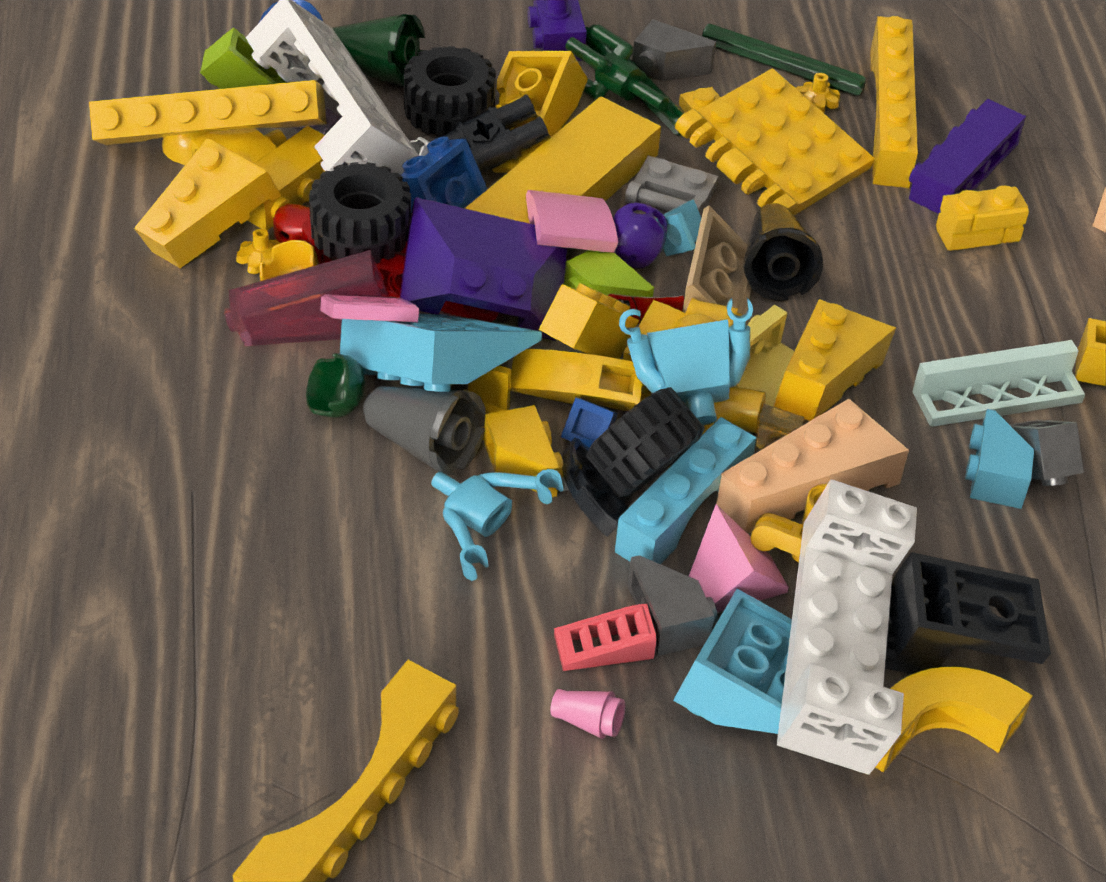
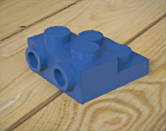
[401,137,487,213]

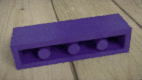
[909,99,1026,214]

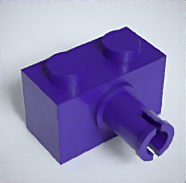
[528,0,586,61]

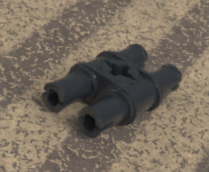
[442,94,550,176]

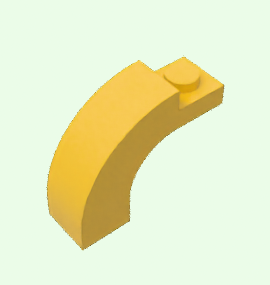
[875,667,1033,773]

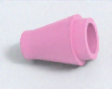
[550,689,625,739]

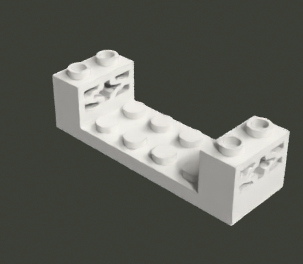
[246,0,419,175]
[777,479,917,775]

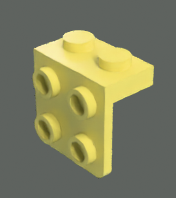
[734,305,794,420]

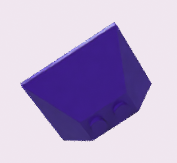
[400,197,567,341]

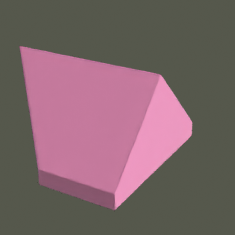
[689,504,789,613]

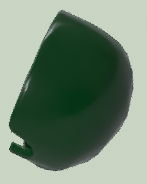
[306,353,366,418]

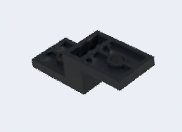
[885,552,1051,674]

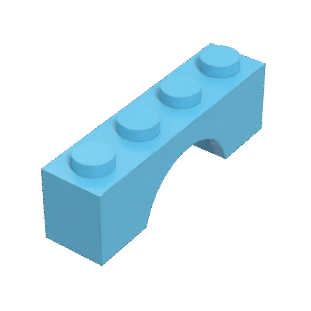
[615,417,756,564]

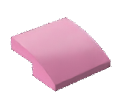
[526,190,618,253]

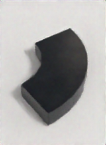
[562,437,628,537]

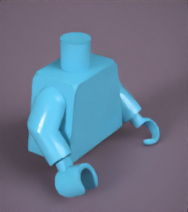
[619,298,753,426]

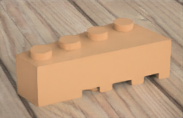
[716,399,909,533]

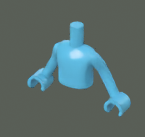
[431,469,563,581]

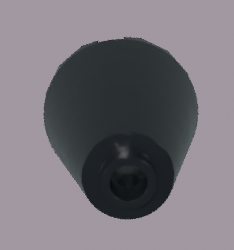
[743,203,823,301]

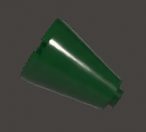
[333,14,425,87]

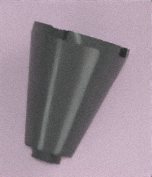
[363,386,486,476]

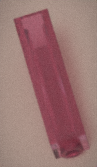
[225,250,390,346]

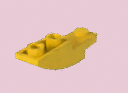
[510,349,652,412]

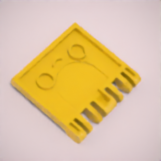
[675,68,875,215]

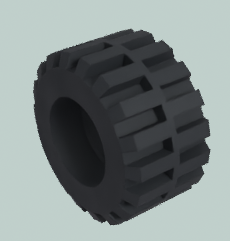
[404,46,496,137]
[309,162,411,265]
[586,387,705,497]

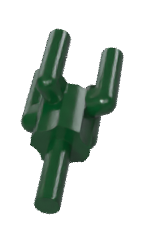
[565,24,669,111]

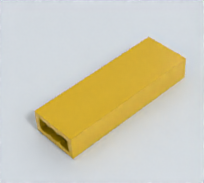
[464,96,661,223]

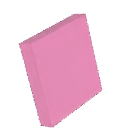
[320,294,419,323]

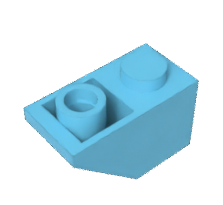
[965,409,1034,509]

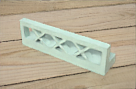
[912,340,1085,427]

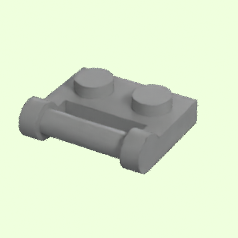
[625,155,719,217]

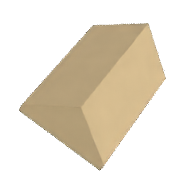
[683,205,752,315]

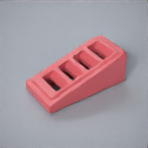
[554,603,657,671]

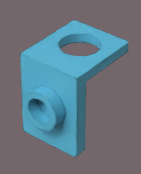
[656,200,702,256]

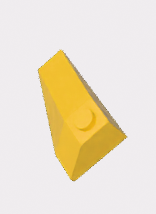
[492,51,588,173]

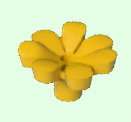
[796,73,840,113]
[236,229,280,274]

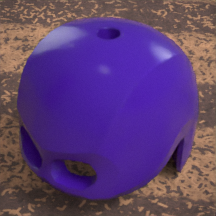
[613,202,667,269]

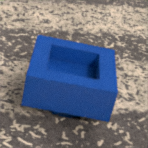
[561,397,618,448]

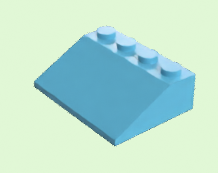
[340,313,542,392]

